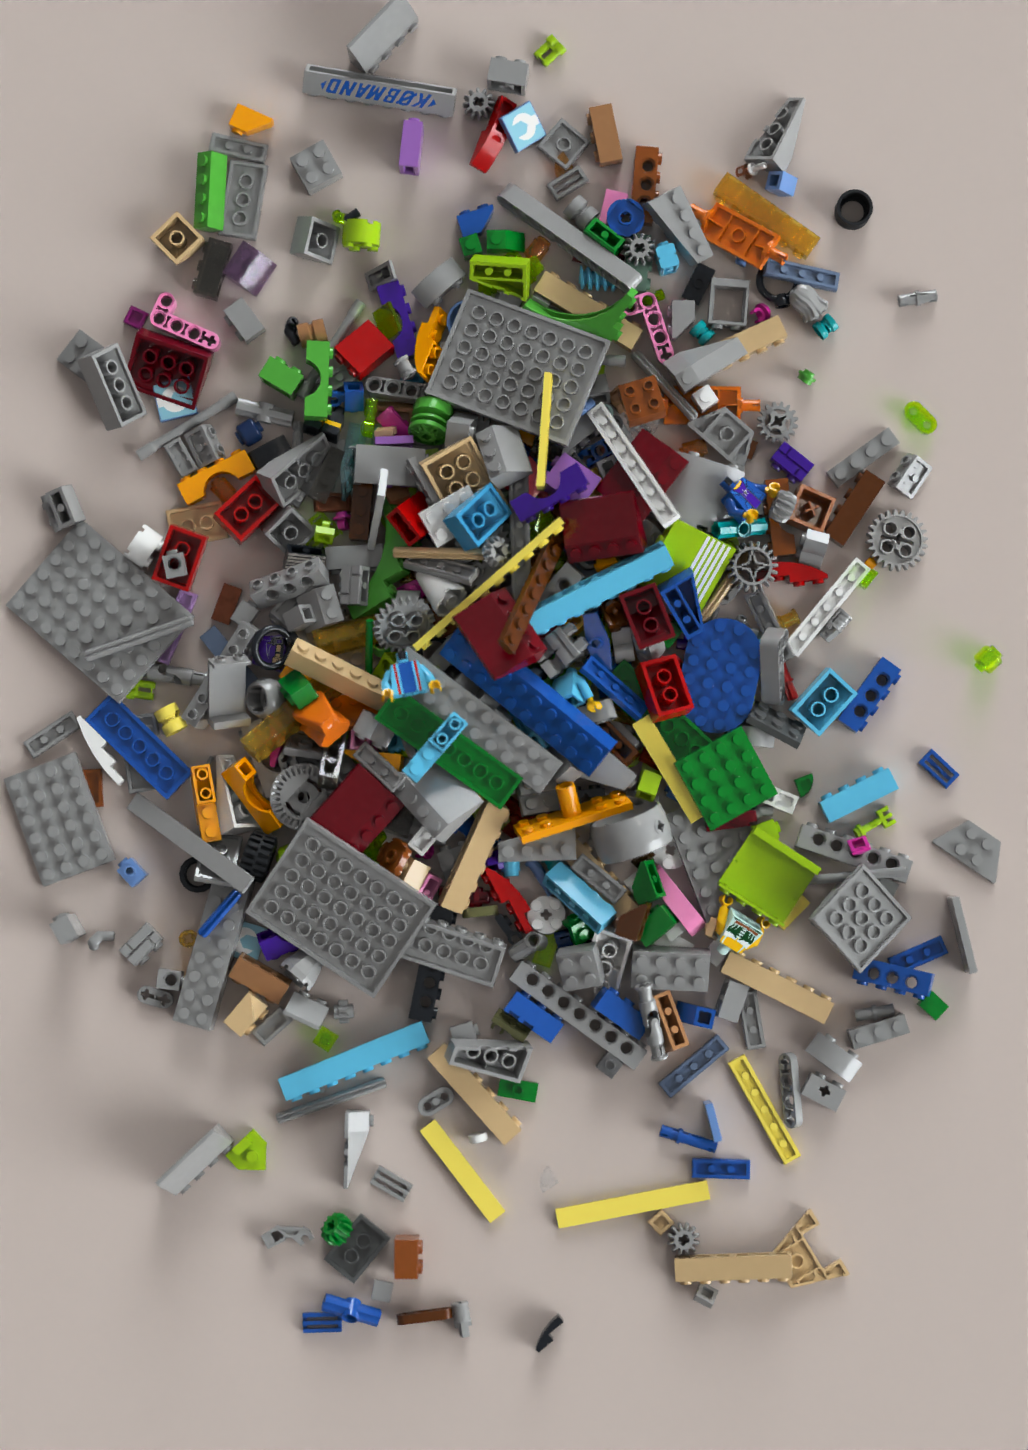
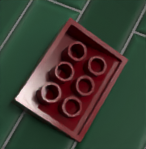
[128,328,214,410]
[595,428,689,523]
[559,490,647,564]
[452,587,547,681]
[310,763,405,853]

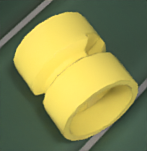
[154,702,188,737]

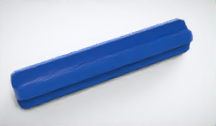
[198,889,242,938]

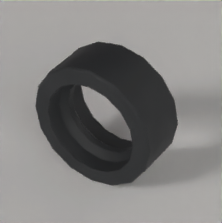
[179,857,211,893]

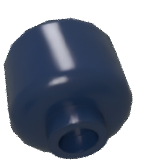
[235,418,264,447]

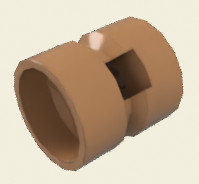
[297,318,328,349]

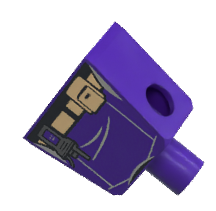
[252,635,286,672]

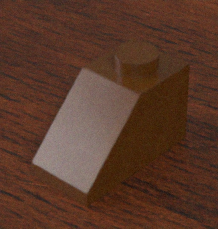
[614,902,652,942]

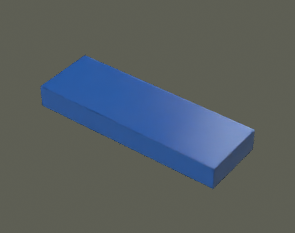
[887,935,948,976]
[692,1158,750,1179]

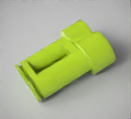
[533,34,567,67]
[126,680,156,701]

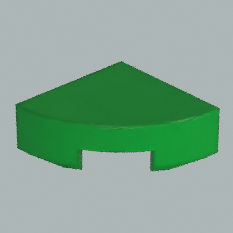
[794,773,813,798]

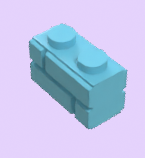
[654,241,680,276]

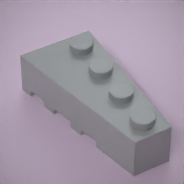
[641,186,714,266]
[498,828,576,863]

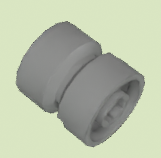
[563,195,599,231]

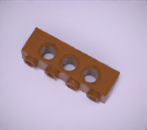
[631,145,662,227]

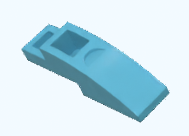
[402,711,468,783]

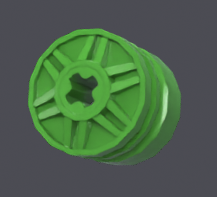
[408,396,453,446]

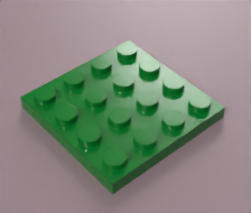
[673,726,778,831]

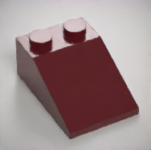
[619,582,676,650]

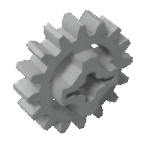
[757,402,798,443]

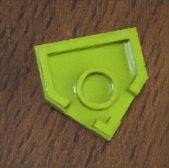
[225,1128,267,1170]

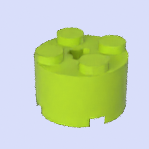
[342,219,381,252]

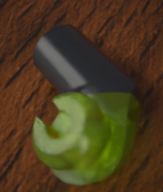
[332,208,361,225]

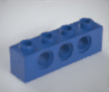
[836,657,901,733]
[852,960,935,1000]

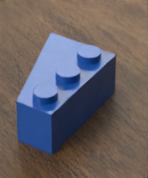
[657,567,705,640]
[503,989,564,1043]

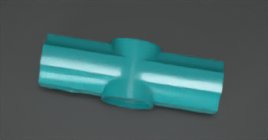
[711,517,768,539]

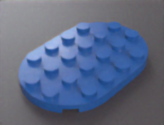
[681,618,760,733]

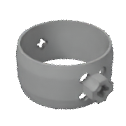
[588,801,672,864]

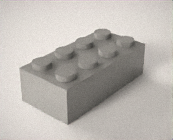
[631,944,710,992]

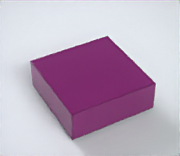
[123,305,149,330]

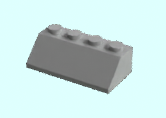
[77,343,147,431]

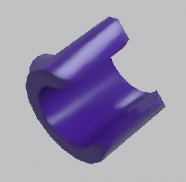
[676,635,688,650]

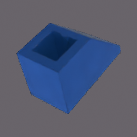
[456,204,494,237]
[676,1000,716,1029]

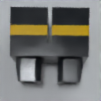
[303,406,345,444]

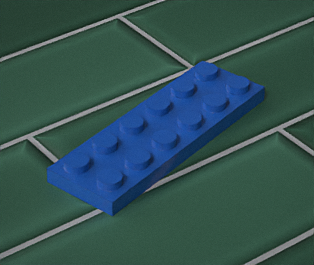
[85,695,191,800]

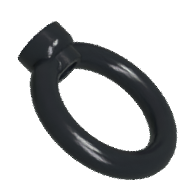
[756,259,799,309]
[251,625,299,670]

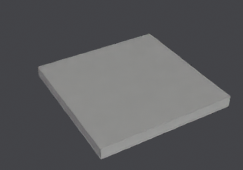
[809,863,912,973]

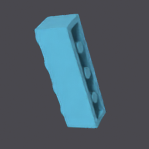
[818,767,899,823]
[542,861,617,935]

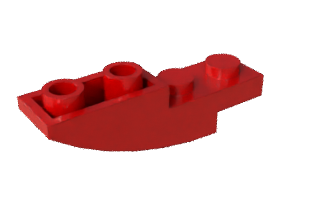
[469,95,517,174]
[749,562,828,587]
[481,867,533,934]

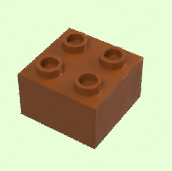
[618,375,666,428]
[785,484,836,533]
[394,1235,423,1279]

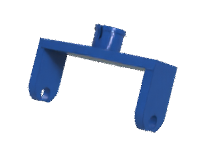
[583,610,617,671]

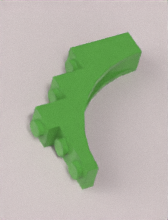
[523,287,638,342]
[347,498,422,623]

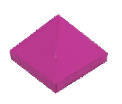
[847,835,871,855]

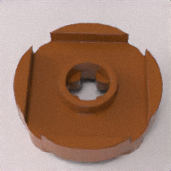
[376,838,412,877]

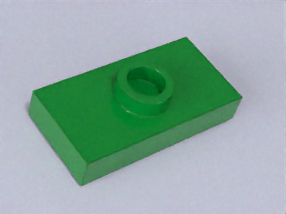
[497,1078,539,1103]

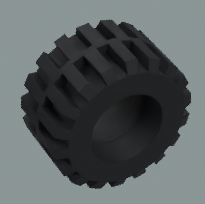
[239,830,278,883]

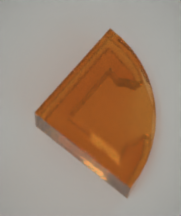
[554,152,574,178]

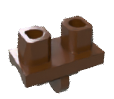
[599,597,628,632]

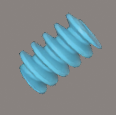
[578,265,616,292]

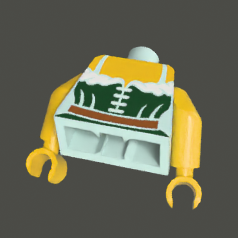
[716,894,770,955]

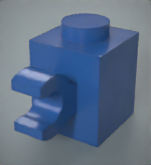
[330,382,364,413]

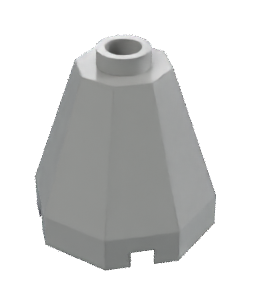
[279,950,323,992]

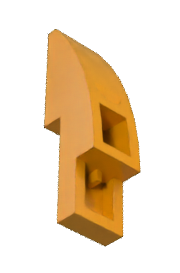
[415,306,447,383]
[190,764,222,843]

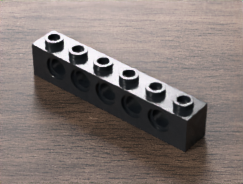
[408,905,457,1023]

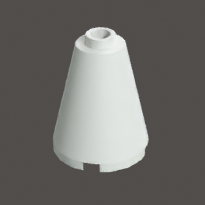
[416,572,466,617]

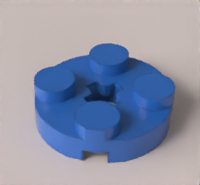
[606,199,645,238]

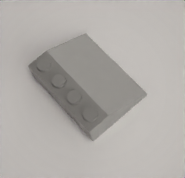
[347,0,418,74]
[394,763,484,843]
[155,1123,234,1195]

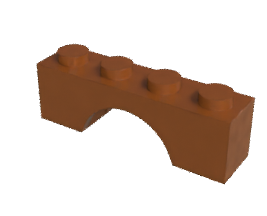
[763,478,796,557]

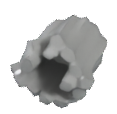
[789,284,828,323]

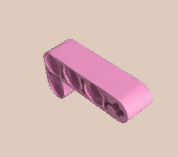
[150,292,221,352]
[624,292,674,364]
[656,864,706,937]

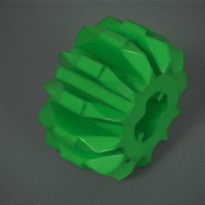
[320,1212,354,1247]

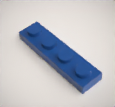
[579,655,647,721]

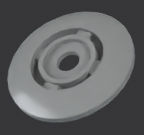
[270,763,335,830]

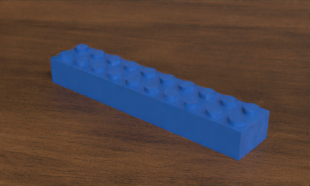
[439,628,617,777]

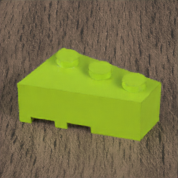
[469,254,530,302]

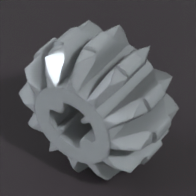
[462,87,495,121]
[623,233,655,266]
[769,490,797,523]
[667,1222,700,1255]

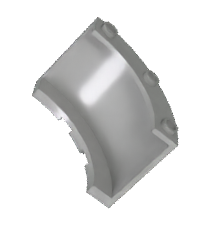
[647,450,745,539]

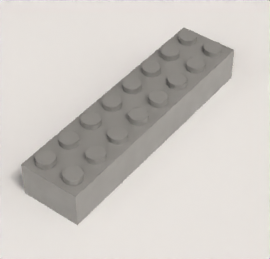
[173,881,256,1031]

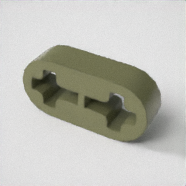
[462,905,499,918]

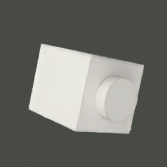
[691,384,719,414]

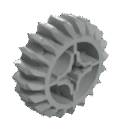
[726,541,778,593]

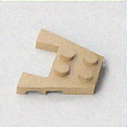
[772,1208,850,1288]

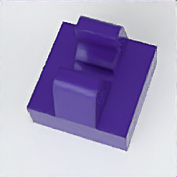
[485,850,504,871]

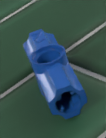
[321,1293,382,1327]

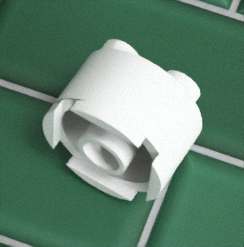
[123,524,164,568]

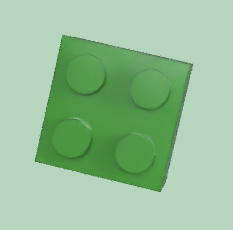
[258,356,305,401]

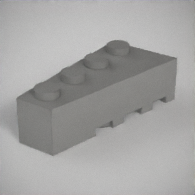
[444,412,478,448]
[444,1038,533,1084]

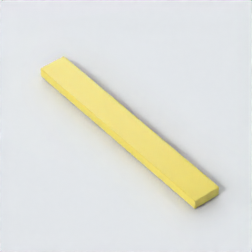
[555,1180,710,1229]

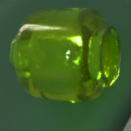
[974,645,1003,674]

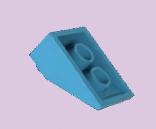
[443,482,512,551]

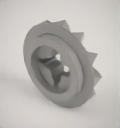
[482,536,510,567]

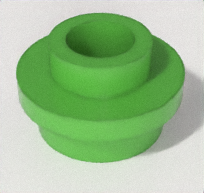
[798,369,816,385]

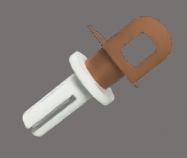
[735,162,767,180]

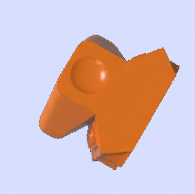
[292,691,350,747]

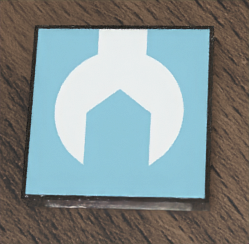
[234,921,268,961]

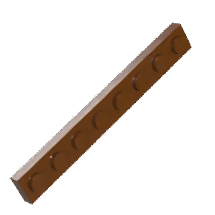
[497,530,565,654]

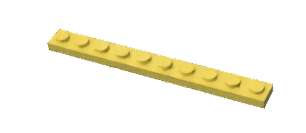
[412,517,565,651]

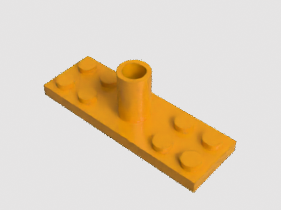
[513,781,634,844]

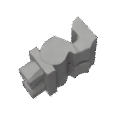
[538,623,589,679]

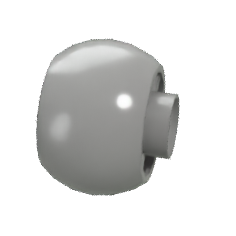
[246,677,287,719]

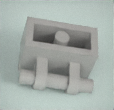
[41,484,86,533]

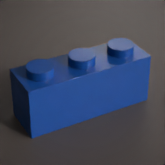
[590,986,650,1040]

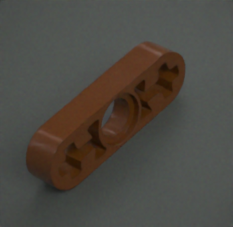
[396,1307,453,1325]

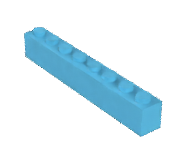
[529,540,674,635]
[278,1021,430,1102]

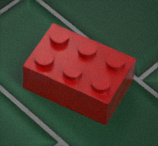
[213,475,280,545]
[151,524,209,592]
[634,654,694,723]

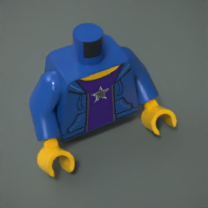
[719,476,780,525]

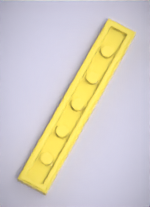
[536,372,553,491]
[632,714,702,824]
[727,1054,801,1165]
[420,1119,505,1223]

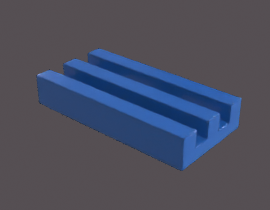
[918,748,959,789]
[302,1312,342,1333]

